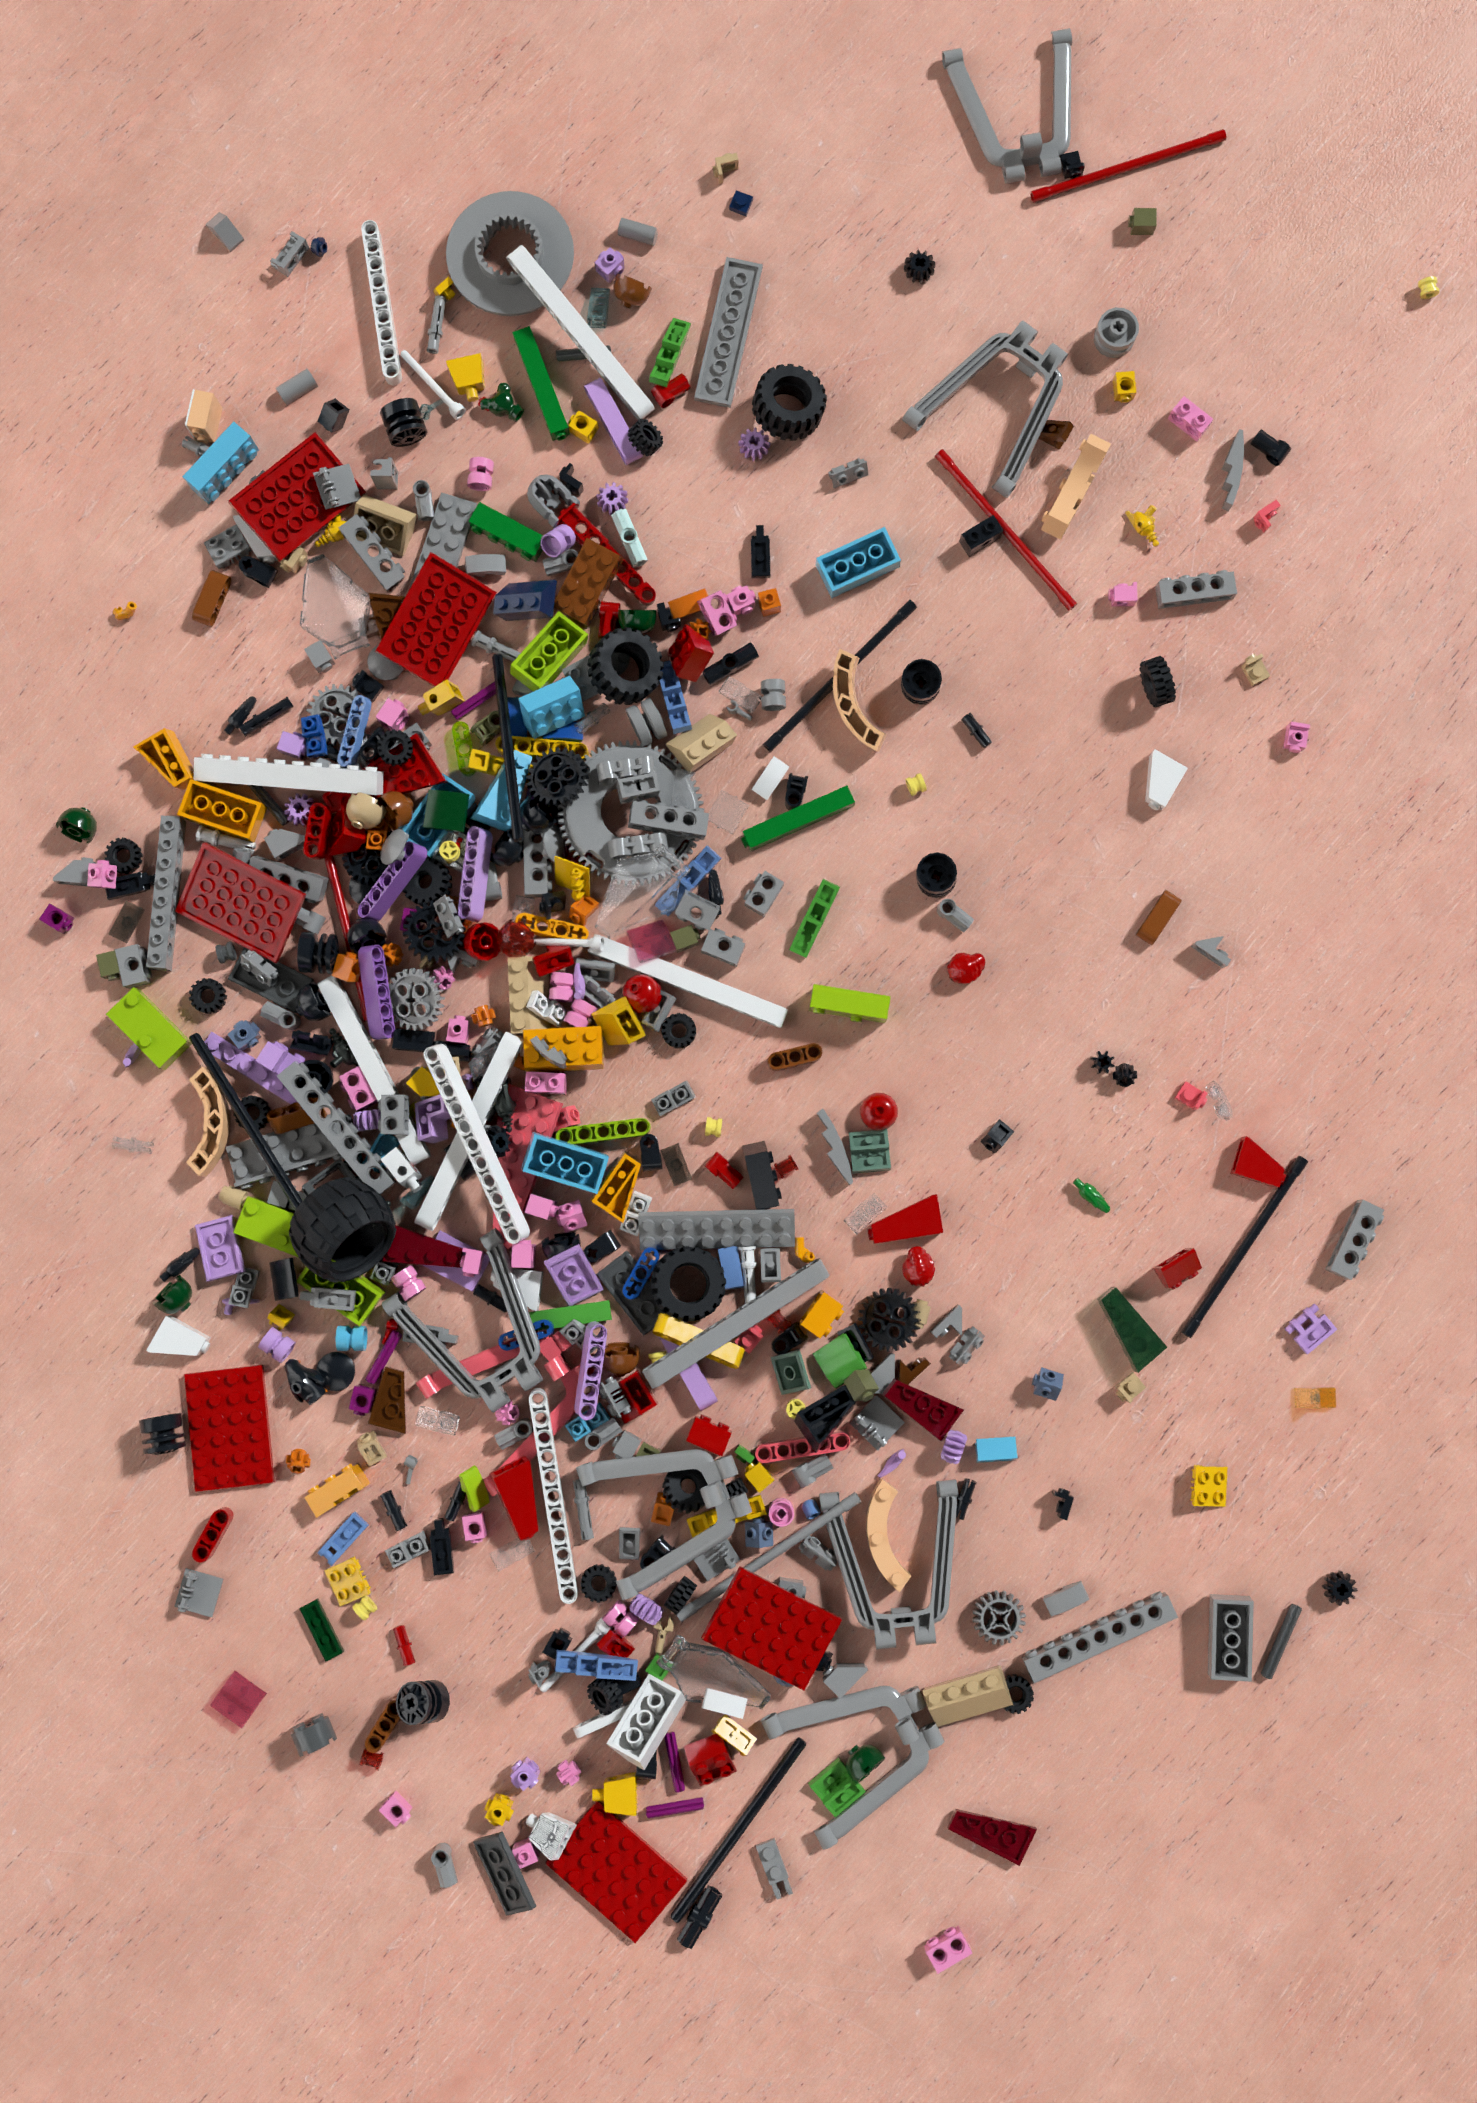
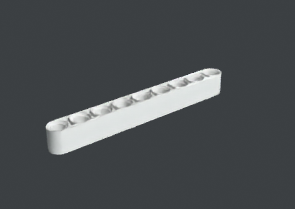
[361,220,402,386]

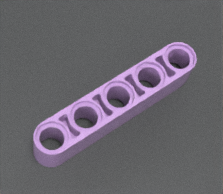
[584,377,643,465]
[458,826,493,922]
[574,1321,607,1420]
[659,1337,718,1411]

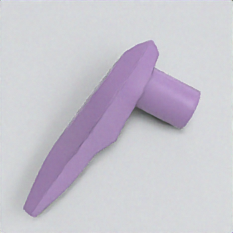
[573,963,585,1000]
[123,1043,141,1068]
[461,1073,474,1090]
[222,1298,260,1315]
[877,1449,906,1478]

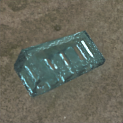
[587,288,610,328]
[399,1175,435,1209]

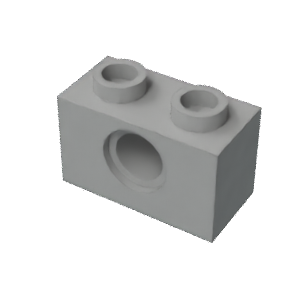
[674,889,720,930]
[701,928,745,967]
[115,944,152,989]

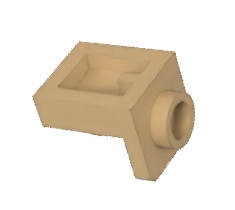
[1241,654,1270,686]
[1115,1372,1146,1403]
[357,1431,387,1466]

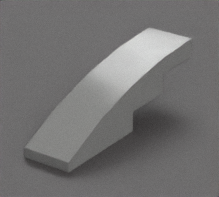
[1221,429,1244,511]
[816,1109,853,1185]

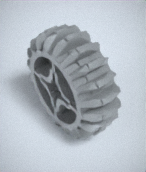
[972,1590,1026,1645]

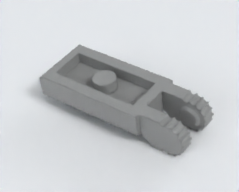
[756,1838,793,1900]

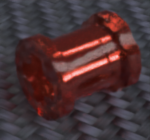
[773,1155,799,1179]
[767,1309,792,1334]
[359,1748,384,1771]

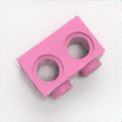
[1168,396,1213,442]
[697,590,737,636]
[376,698,410,731]
[339,1066,378,1111]
[525,1072,567,1094]
[525,1194,558,1220]
[511,1240,536,1268]
[924,1925,973,1974]

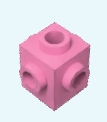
[726,585,757,616]
[87,860,117,889]
[556,1200,587,1233]

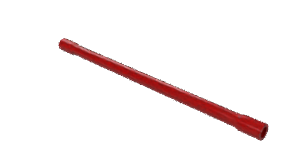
[1030,129,1227,203]
[935,449,1077,611]
[316,827,368,1022]

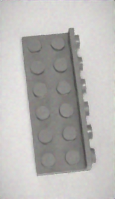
[226,1114,348,1190]

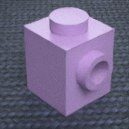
[276,731,307,760]

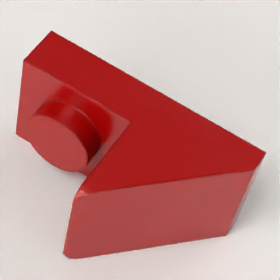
[532,946,575,977]
[597,1628,635,1658]

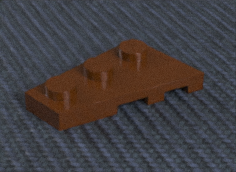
[367,593,405,641]
[368,1366,406,1434]

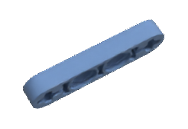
[337,695,372,768]

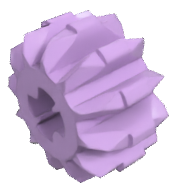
[738,427,770,462]
[596,482,628,515]
[284,793,314,826]
[353,1109,381,1131]
[941,1430,967,1464]
[629,1594,664,1625]

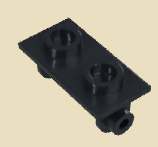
[290,1030,333,1056]

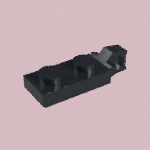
[751,525,771,578]
[105,872,155,900]
[430,1518,454,1575]

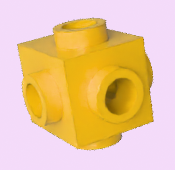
[484,1793,514,1826]

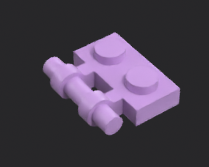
[1284,1304,1337,1354]

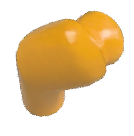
[113,601,137,620]
[795,1237,815,1263]

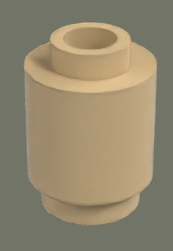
[219,1186,248,1210]
[912,1299,931,1329]

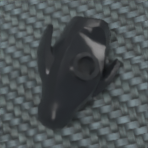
[284,1359,328,1405]

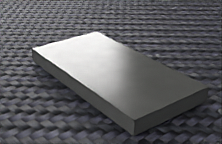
[228,947,314,1014]
[596,1251,664,1336]
[473,1832,536,1916]

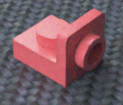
[1253,499,1281,532]
[1174,1081,1208,1110]
[553,1105,581,1132]
[734,1324,764,1354]

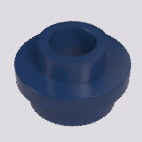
[311,237,327,257]

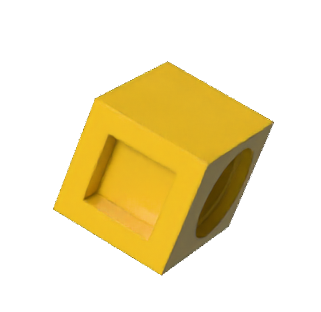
[1113,371,1136,403]
[568,410,599,444]
[744,1461,774,1493]

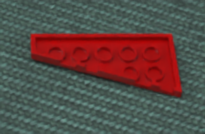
[322,733,447,813]

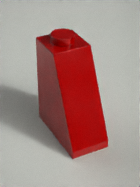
[1230,1136,1286,1188]

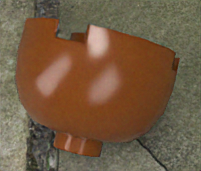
[613,274,652,309]
[377,791,414,830]
[603,1342,640,1377]

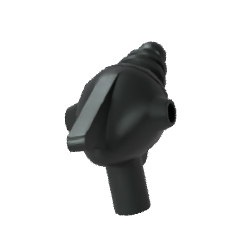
[329,1028,359,1068]
[493,1084,516,1133]

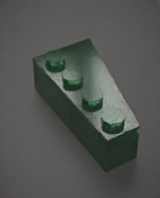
[1097,1287,1167,1373]

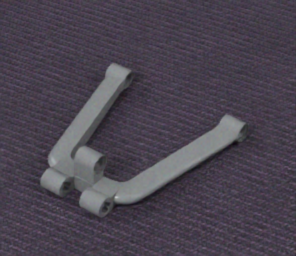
[942,28,1072,184]
[902,321,1068,498]
[382,1228,543,1413]
[576,1449,752,1600]
[819,1479,958,1650]
[761,1686,945,1850]

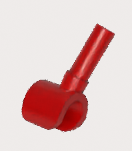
[381,1318,399,1345]

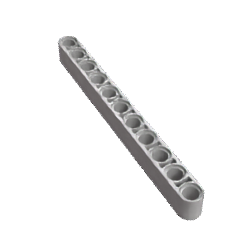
[642,1258,830,1389]

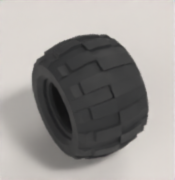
[289,1177,397,1283]

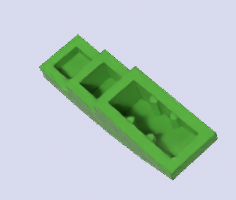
[649,318,691,387]
[789,879,840,958]
[529,1300,612,1331]

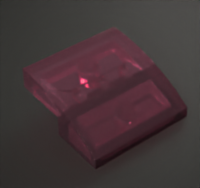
[626,920,676,963]
[210,1671,267,1729]

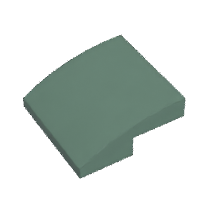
[849,1129,891,1174]

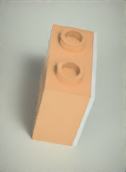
[185,389,223,444]

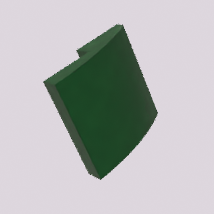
[423,790,470,832]

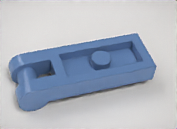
[317,1512,369,1566]

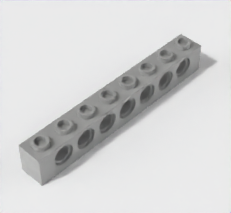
[146,815,186,971]
[277,1061,396,1195]
[1022,1591,1178,1683]

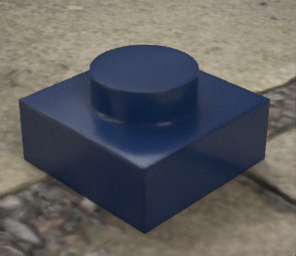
[729,190,753,217]

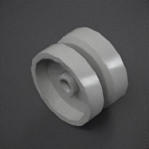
[1094,307,1139,358]
[625,698,667,747]

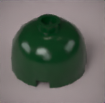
[618,610,656,635]
[56,807,97,843]
[153,1275,192,1314]
[846,1744,885,1784]

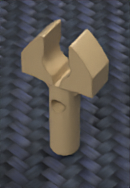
[653,1616,674,1654]

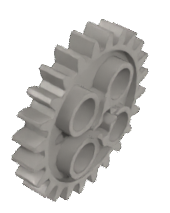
[306,684,369,746]
[389,968,445,1031]

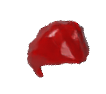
[947,953,986,984]
[902,1246,935,1287]

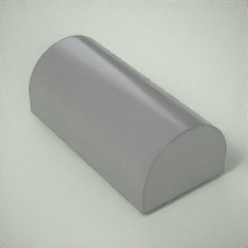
[618,218,658,246]
[276,369,318,405]
[576,958,616,983]
[641,990,677,1032]

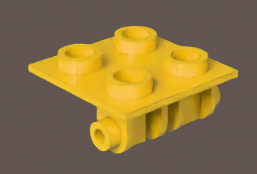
[554,856,590,901]
[1190,1465,1228,1507]
[324,1556,371,1606]

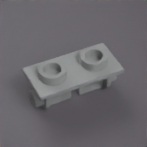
[828,458,869,488]
[433,895,464,938]
[240,950,279,987]
[584,975,616,1009]
[470,1026,504,1066]
[949,1326,985,1366]
[798,1535,838,1571]
[528,1660,552,1687]

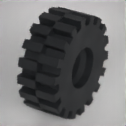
[1139,656,1176,708]
[402,857,452,907]
[662,1469,708,1514]

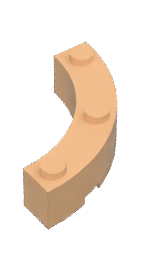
[1041,434,1111,540]
[833,649,887,752]
[186,1066,230,1177]
[866,1478,911,1592]

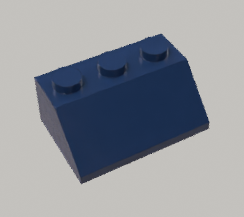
[493,580,557,621]

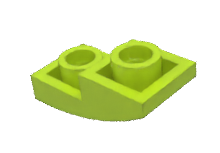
[459,1465,490,1512]

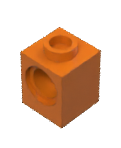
[758,588,781,617]
[332,952,360,982]

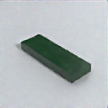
[299,1598,344,1662]

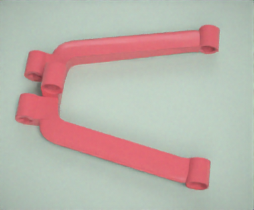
[416,1330,594,1497]

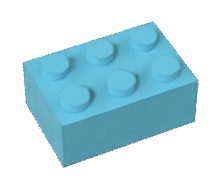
[518,676,585,739]

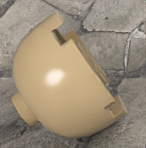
[346,792,386,829]

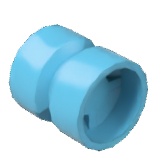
[335,1326,368,1351]

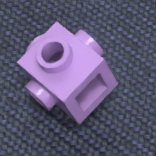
[594,247,625,283]
[510,1757,540,1791]

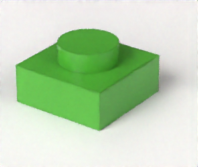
[734,1444,755,1464]
[645,1653,673,1681]

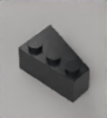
[742,1141,782,1210]
[794,1385,856,1453]

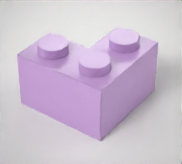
[255,1041,306,1074]
[415,1095,451,1143]

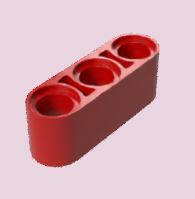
[303,803,332,860]
[192,1507,234,1563]

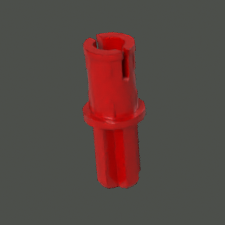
[393,1625,416,1666]

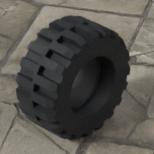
[752,364,827,441]
[587,627,664,705]
[650,1246,726,1322]

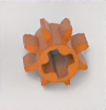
[689,618,712,640]
[382,943,404,967]
[471,1005,496,1028]
[285,1449,311,1474]

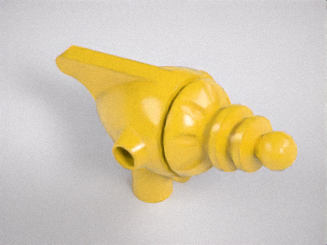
[1125,505,1159,547]
[315,514,347,547]

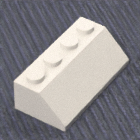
[606,1674,686,1770]

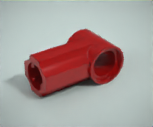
[651,373,691,408]
[598,601,620,639]
[704,1151,744,1189]

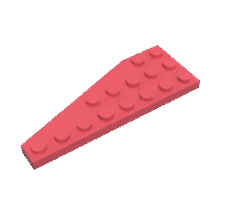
[493,1084,563,1249]

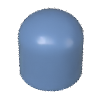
[802,1499,821,1520]

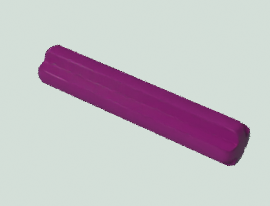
[451,681,496,720]
[365,1330,402,1384]
[664,1732,685,1792]
[646,1797,704,1819]

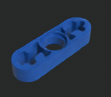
[622,1247,660,1299]
[498,1319,554,1351]

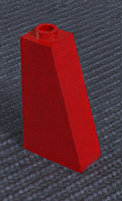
[867,1194,943,1244]
[489,1456,539,1540]

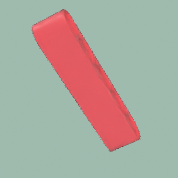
[755,1431,850,1463]

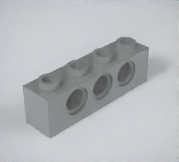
[339,514,405,591]
[1155,570,1237,609]
[628,799,709,840]
[523,829,553,898]
[249,856,329,903]
[1325,1200,1384,1280]

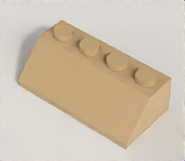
[508,956,551,1036]
[923,1665,1013,1727]

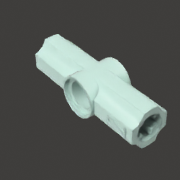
[611,509,648,568]

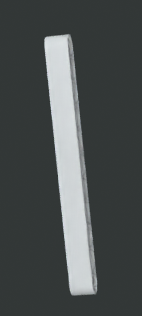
[506,245,655,420]
[587,934,788,1028]
[317,975,431,1166]
[414,1032,523,1231]
[424,1044,530,1244]
[529,1388,578,1604]

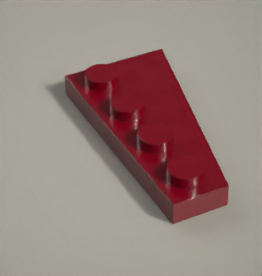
[383,1225,463,1268]
[882,1379,964,1441]
[947,1809,1037,1866]

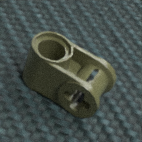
[470,711,501,746]

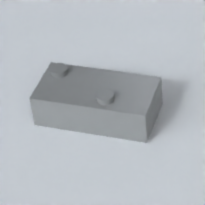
[1208,1594,1254,1682]

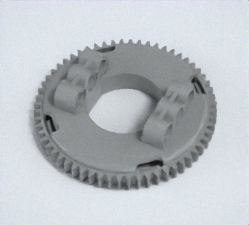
[557,740,704,886]

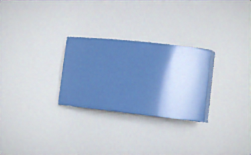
[718,1246,744,1290]

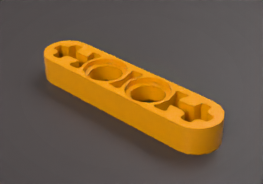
[515,913,589,939]

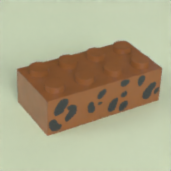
[554,538,624,626]

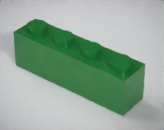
[468,502,543,562]

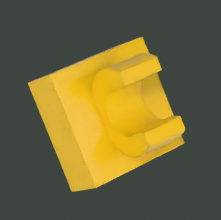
[433,276,455,301]
[267,1304,295,1331]

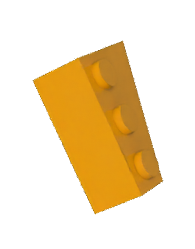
[133,728,194,790]
[590,1152,641,1223]
[304,1464,370,1518]

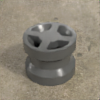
[215,942,237,964]

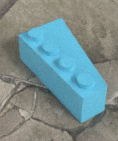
[470,750,532,832]

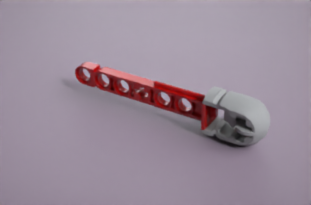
[527,474,656,605]

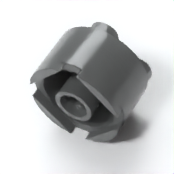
[291,1713,337,1757]

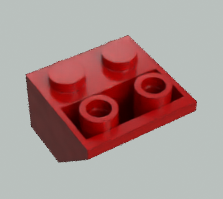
[667,624,714,683]
[610,1370,658,1424]
[684,1734,737,1786]

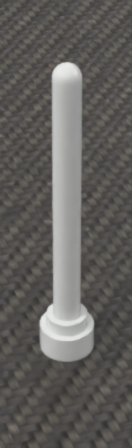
[401,350,466,420]
[515,936,605,951]
[540,1617,613,1692]

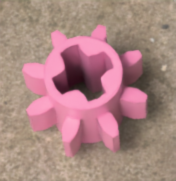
[430,966,455,990]
[495,1400,520,1425]
[556,1760,581,1786]

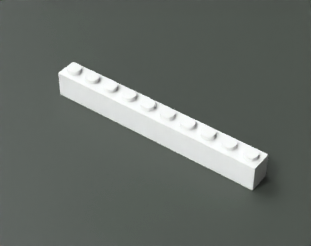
[193,754,384,795]

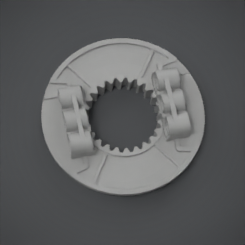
[446,191,574,316]

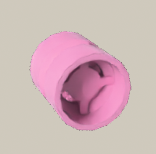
[467,457,494,491]
[549,972,574,1002]
[563,999,597,1027]
[390,1265,426,1302]
[768,1497,794,1527]
[602,1600,639,1638]

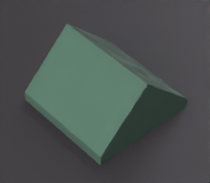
[770,1349,811,1395]

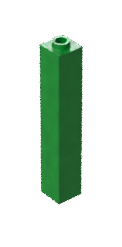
[512,326,570,441]
[741,785,855,852]

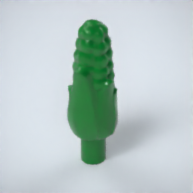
[1073,1178,1110,1213]

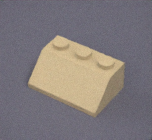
[354,495,417,556]
[666,714,737,774]

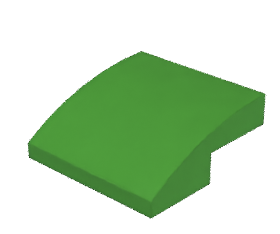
[813,1333,867,1388]
[808,1757,866,1818]

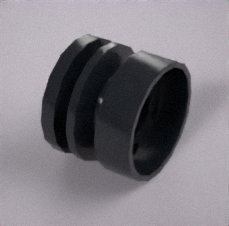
[380,398,428,447]
[901,659,942,705]
[916,852,957,898]
[297,932,339,974]
[139,1413,186,1455]
[396,1680,450,1725]

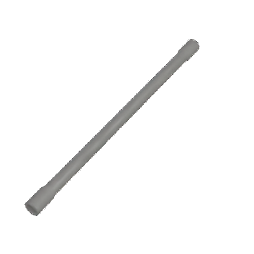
[677,1492,861,1622]

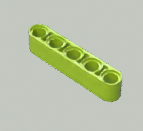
[556,1118,651,1145]

